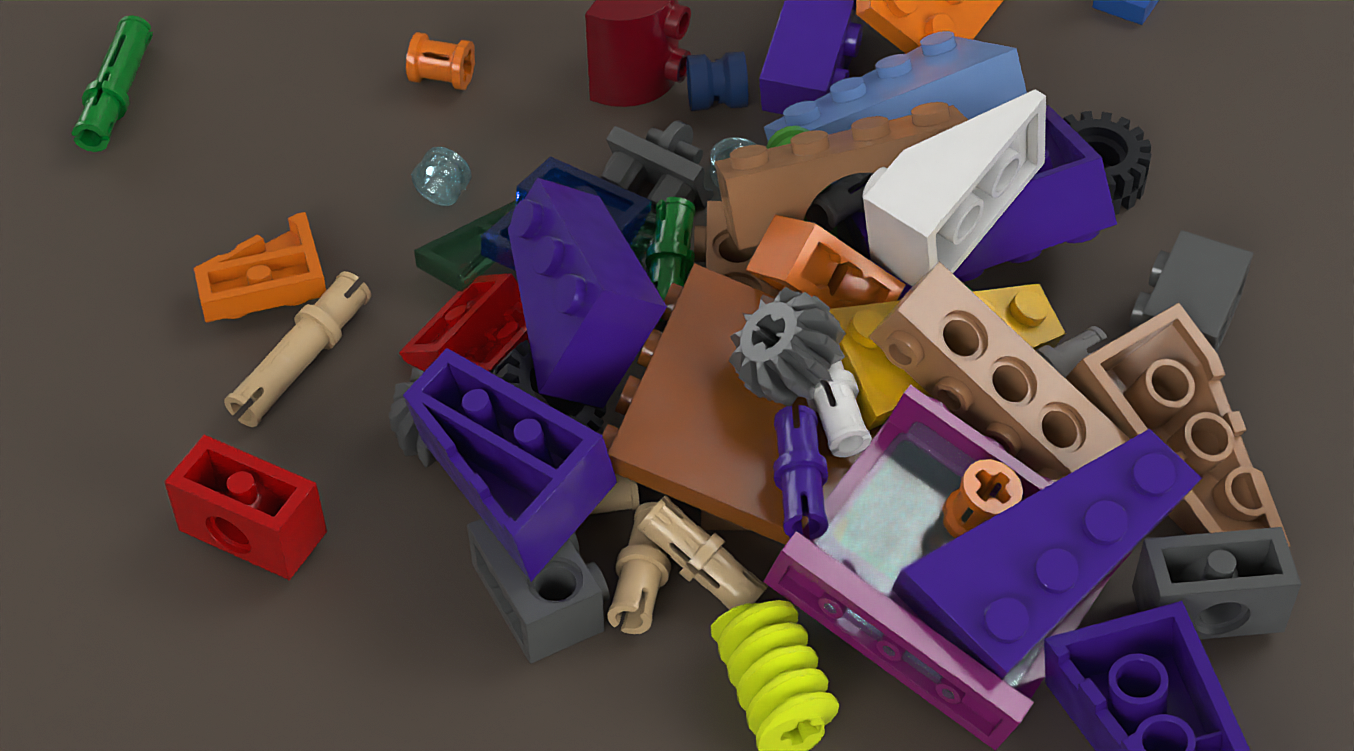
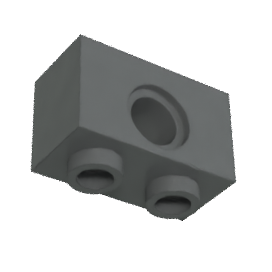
[1132,527,1301,639]

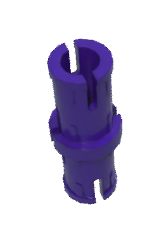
[773,405,829,540]

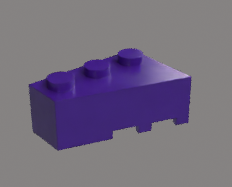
[508,178,667,408]

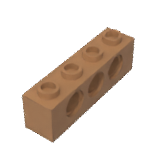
[869,261,1130,482]

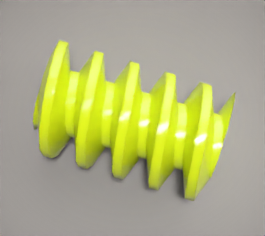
[711,600,839,751]

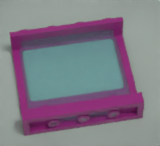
[763,384,1134,751]

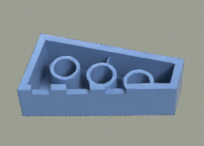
[764,31,1027,185]

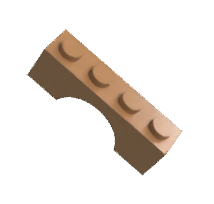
[714,102,968,250]

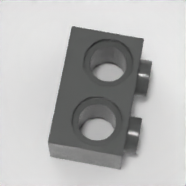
[467,518,610,664]

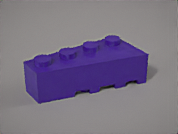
[759,0,865,115]
[891,429,1202,680]
[1044,601,1250,751]

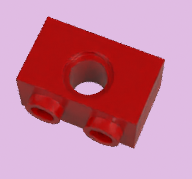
[164,434,327,580]

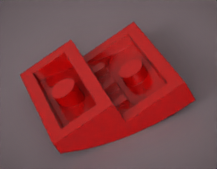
[399,273,529,372]

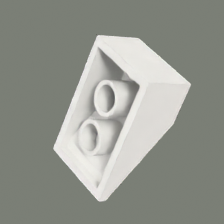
[862,89,1046,287]

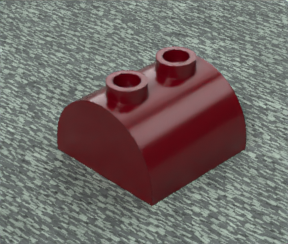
[585,0,691,107]

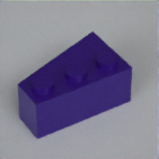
[403,348,617,582]

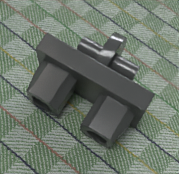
[601,121,714,213]

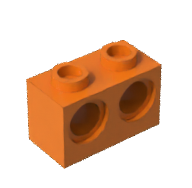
[746,215,906,309]

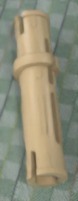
[224,271,371,427]

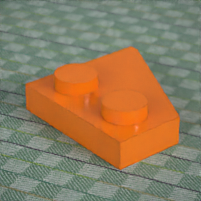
[194,212,326,323]

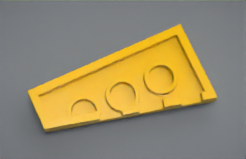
[829,284,1066,431]

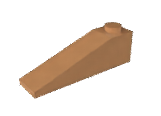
[1066,303,1290,547]

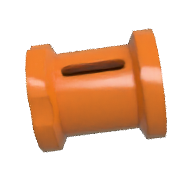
[406,32,475,90]
[942,459,1023,538]

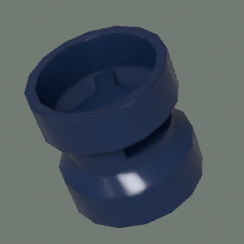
[686,51,749,111]

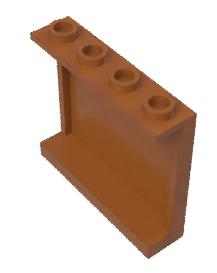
[602,263,882,545]

